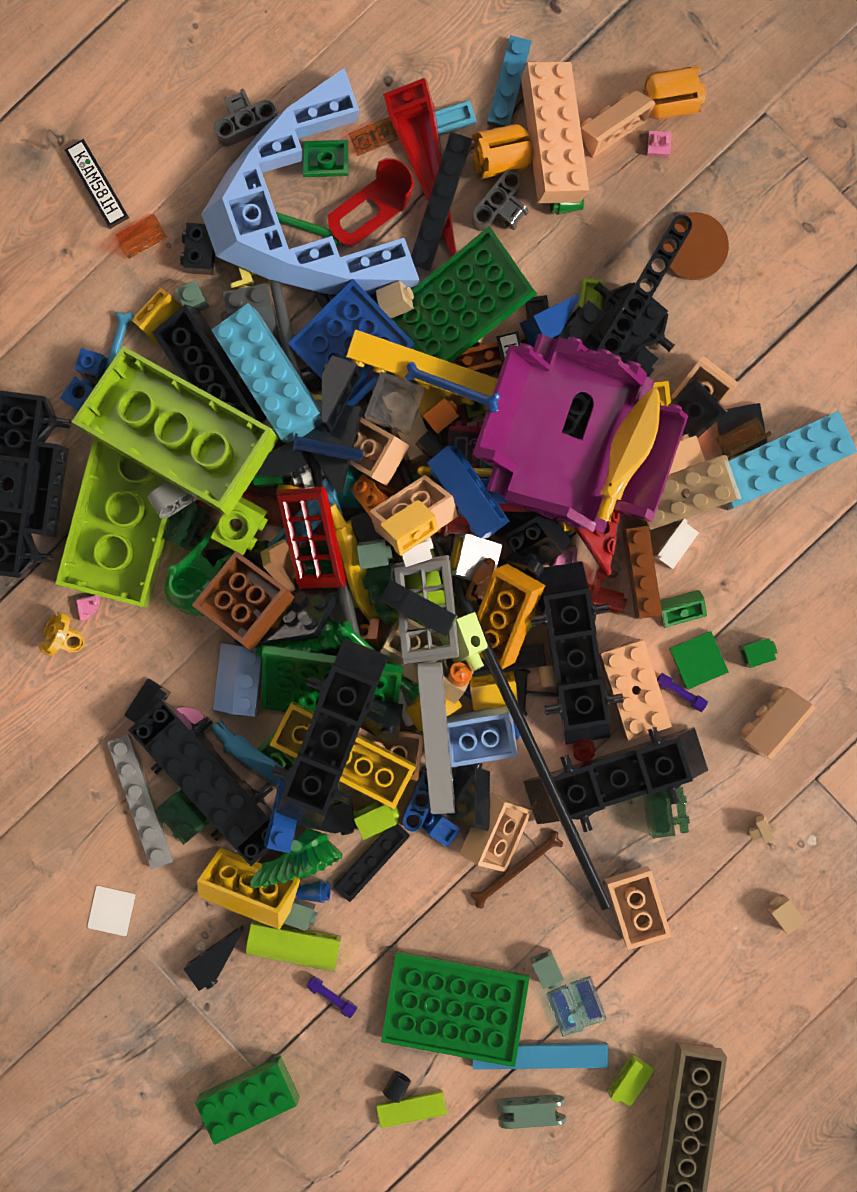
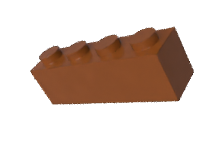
[622,526,662,619]

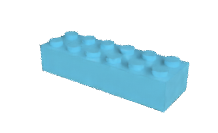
[212,303,322,443]
[725,411,857,510]

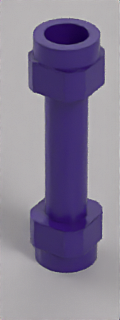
[657,673,708,712]
[306,975,357,1019]

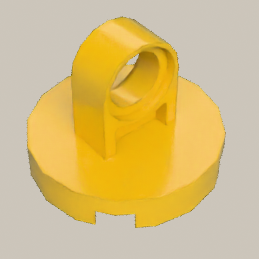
[39,611,84,656]

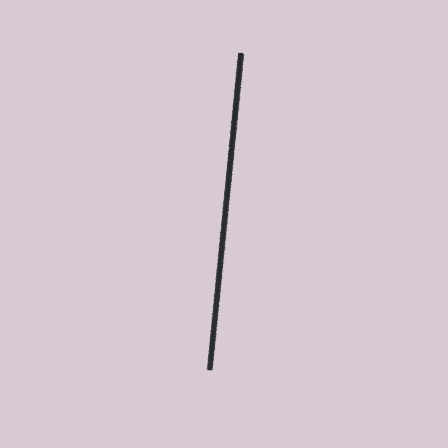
[314,291,612,910]

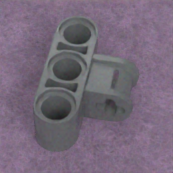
[214,88,278,146]
[472,170,529,231]

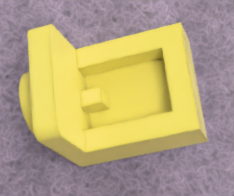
[230,266,256,290]

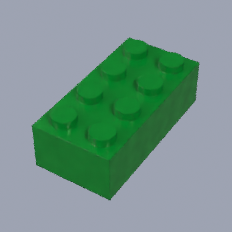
[195,1056,300,1145]

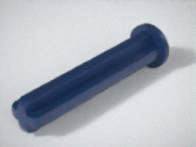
[292,433,363,462]

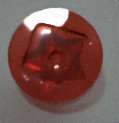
[572,739,596,762]

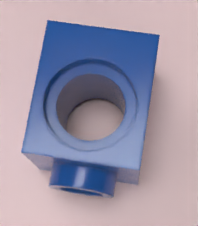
[74,348,108,380]
[60,376,95,411]

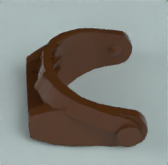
[465,558,495,601]

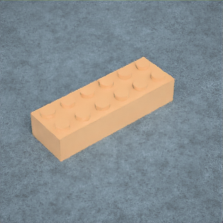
[521,62,589,203]

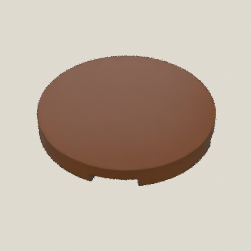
[663,212,729,280]

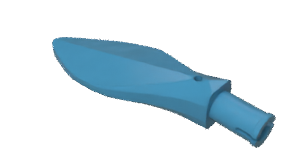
[211,721,283,788]

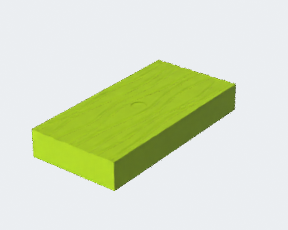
[72,346,279,517]
[55,439,173,608]

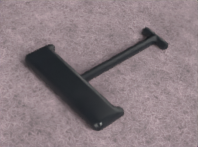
[514,669,557,716]

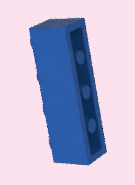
[427,445,509,539]

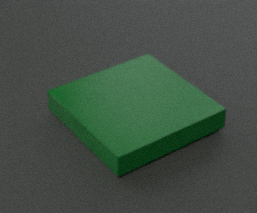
[669,631,729,690]

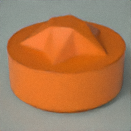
[448,662,472,687]

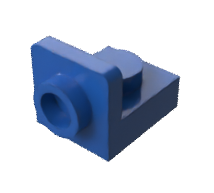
[422,813,461,847]

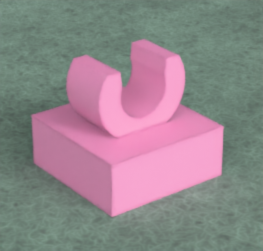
[646,131,671,157]

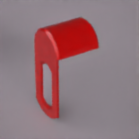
[328,158,414,247]

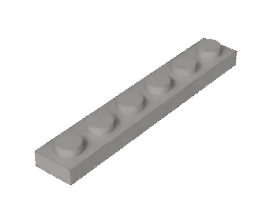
[107,734,174,870]

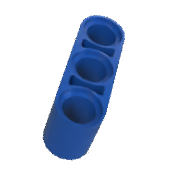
[403,768,430,832]

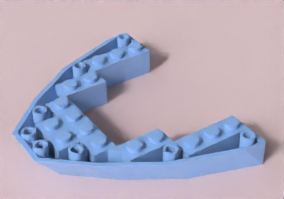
[202,68,419,295]

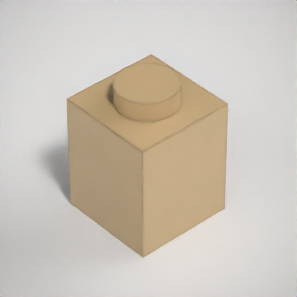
[376,280,414,318]
[766,895,806,935]

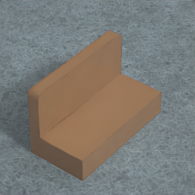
[260,540,307,593]

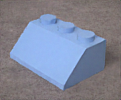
[213,643,262,717]
[447,706,517,767]

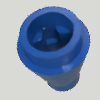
[296,880,331,903]

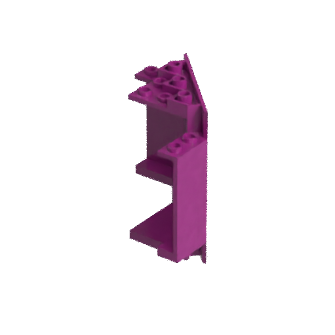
[472,334,688,533]

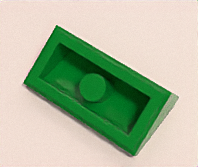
[660,590,707,628]

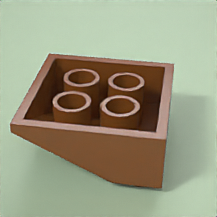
[192,551,294,651]

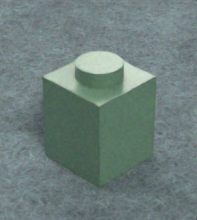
[175,280,209,311]
[357,539,392,569]
[284,898,318,931]
[530,949,564,989]

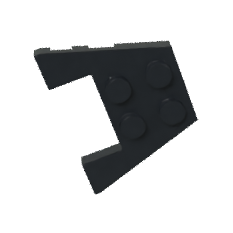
[255,577,337,648]

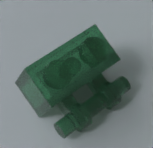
[163,502,211,551]
[362,562,396,624]
[643,787,690,839]
[155,789,210,845]

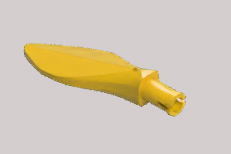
[596,388,660,521]
[330,503,381,622]

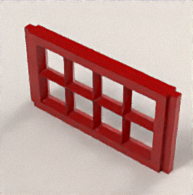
[277,486,346,588]

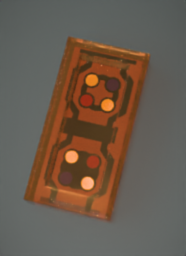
[348,117,398,156]

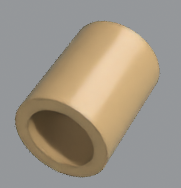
[538,665,555,687]

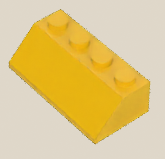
[197,848,300,930]

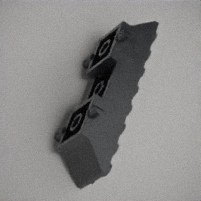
[530,561,624,745]
[272,638,389,830]
[128,699,274,866]
[523,727,708,832]

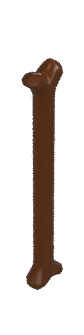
[471,830,563,908]

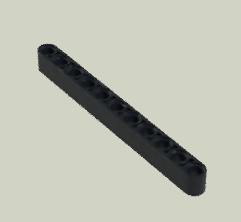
[562,215,692,435]

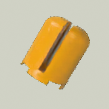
[643,65,705,120]
[471,124,533,179]

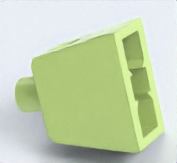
[437,612,487,671]

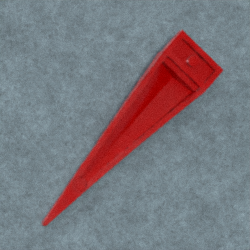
[383,78,457,256]

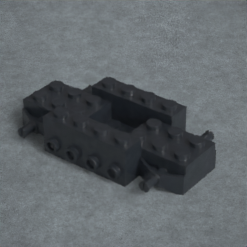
[556,281,675,439]
[0,391,71,578]

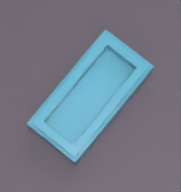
[435,100,477,136]

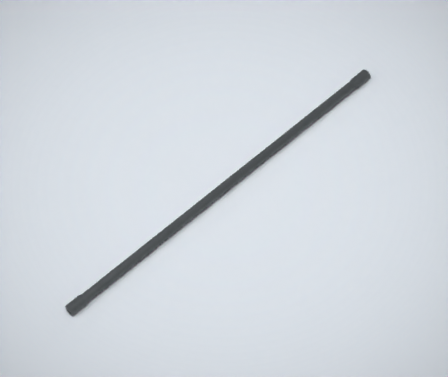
[268,279,361,640]

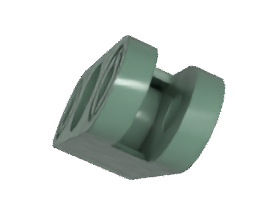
[497,1095,566,1129]

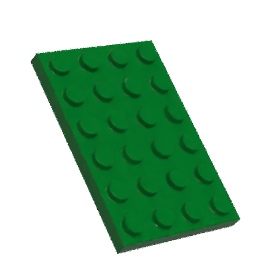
[391,226,537,362]
[262,645,403,712]
[381,951,530,1067]

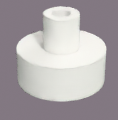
[293,468,314,488]

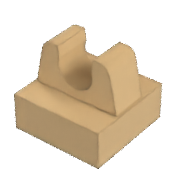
[748,814,774,843]

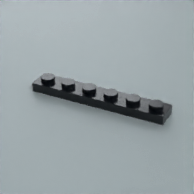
[411,132,472,272]

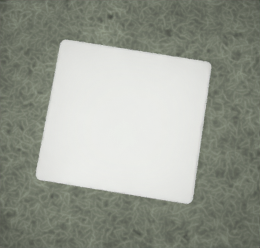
[87,886,135,936]

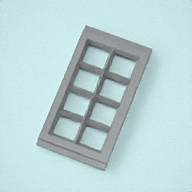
[394,555,459,665]

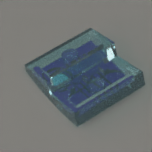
[546,976,607,1037]

